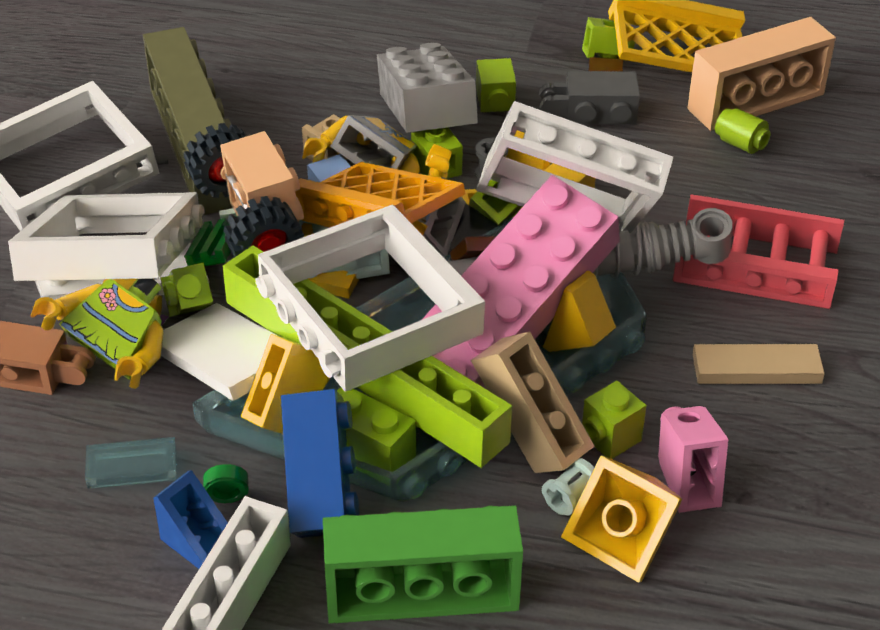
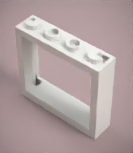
[0,81,159,231]
[476,101,673,234]
[8,192,205,281]
[255,204,485,392]

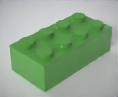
[323,506,523,624]

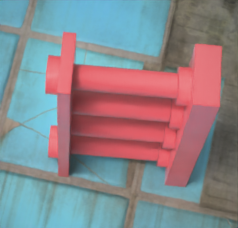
[673,194,844,309]

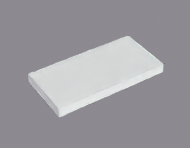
[161,303,280,401]

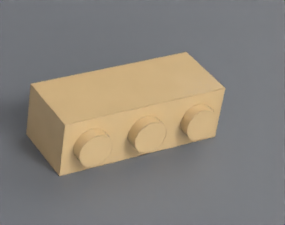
[470,331,594,473]

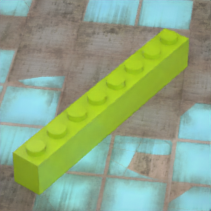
[223,245,512,468]

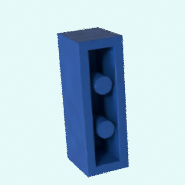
[281,389,359,538]

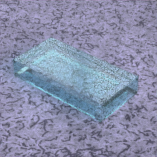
[85,437,177,489]

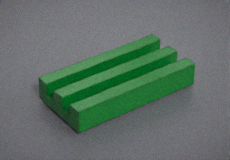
[184,216,237,267]

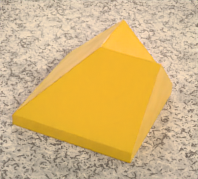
[561,455,682,583]

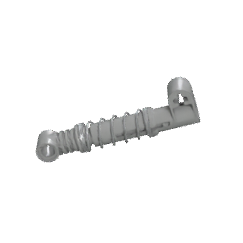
[448,208,733,279]

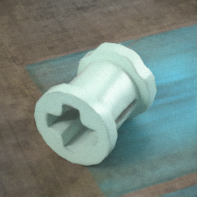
[542,458,594,516]

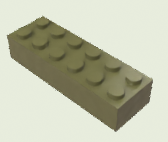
[143,27,233,215]

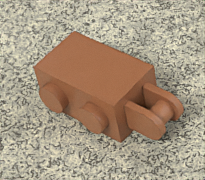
[0,321,96,395]

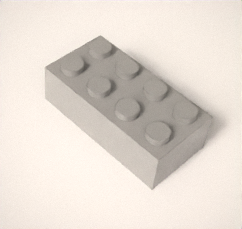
[377,43,478,133]

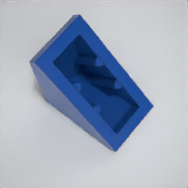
[153,470,228,569]

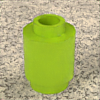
[715,108,771,154]

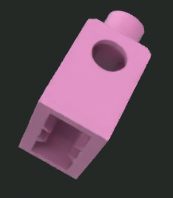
[658,406,728,513]

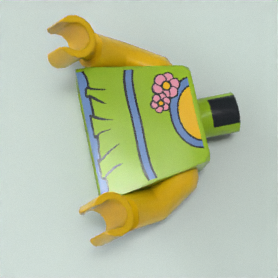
[31,279,163,389]

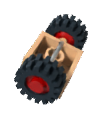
[183,123,304,258]

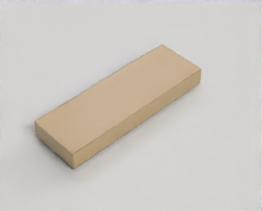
[693,344,825,384]

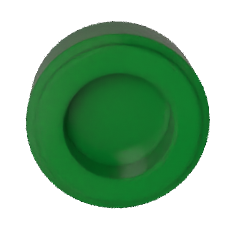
[203,464,249,503]

